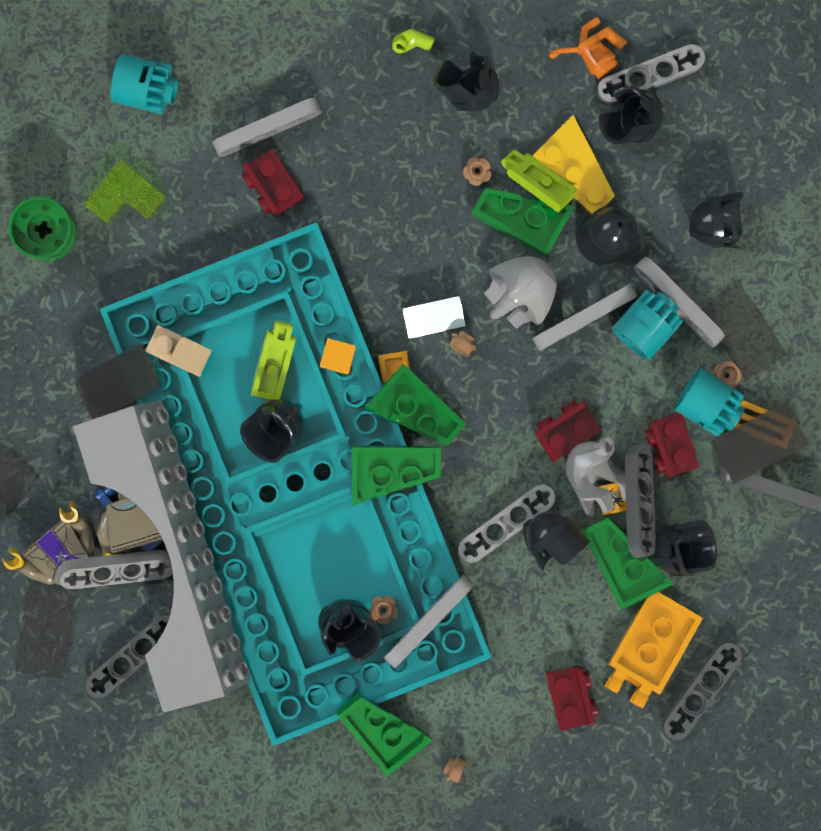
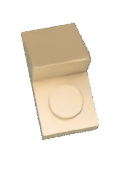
[145,325,212,377]

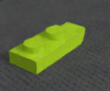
[501,150,578,213]
[250,320,296,400]

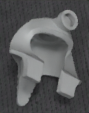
[484,256,557,329]
[565,437,626,518]

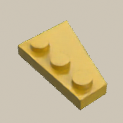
[533,115,615,215]

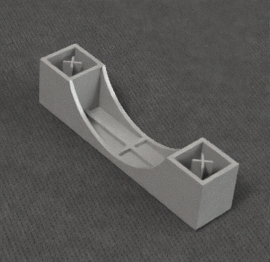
[73,400,250,713]

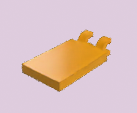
[604,592,703,708]

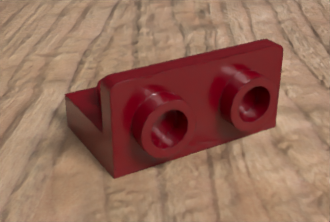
[241,149,304,218]
[533,400,602,462]
[645,413,699,478]
[545,665,599,731]

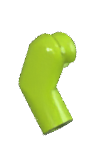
[392,29,435,54]

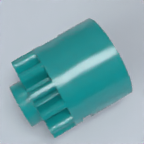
[111,53,178,115]
[611,290,683,361]
[673,367,745,437]

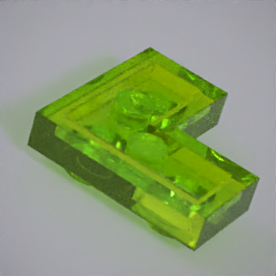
[83,160,167,224]

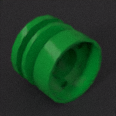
[8,197,77,262]

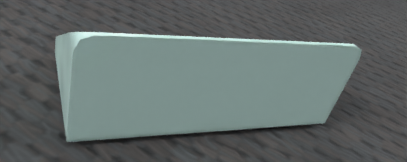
[403,296,465,339]

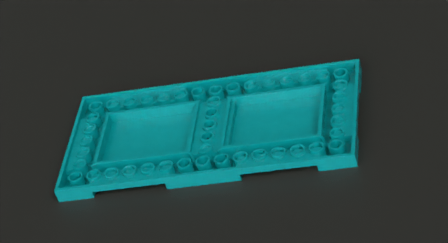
[100,222,492,746]

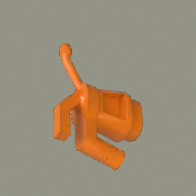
[549,17,628,80]

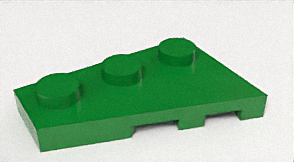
[471,188,575,257]
[364,364,466,446]
[352,446,441,506]
[582,518,674,610]
[335,693,433,777]

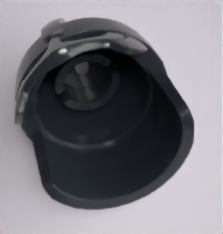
[433,51,500,112]
[599,86,664,144]
[689,192,743,248]
[576,205,637,265]
[240,399,304,463]
[523,512,591,571]
[648,520,717,576]
[318,599,381,662]

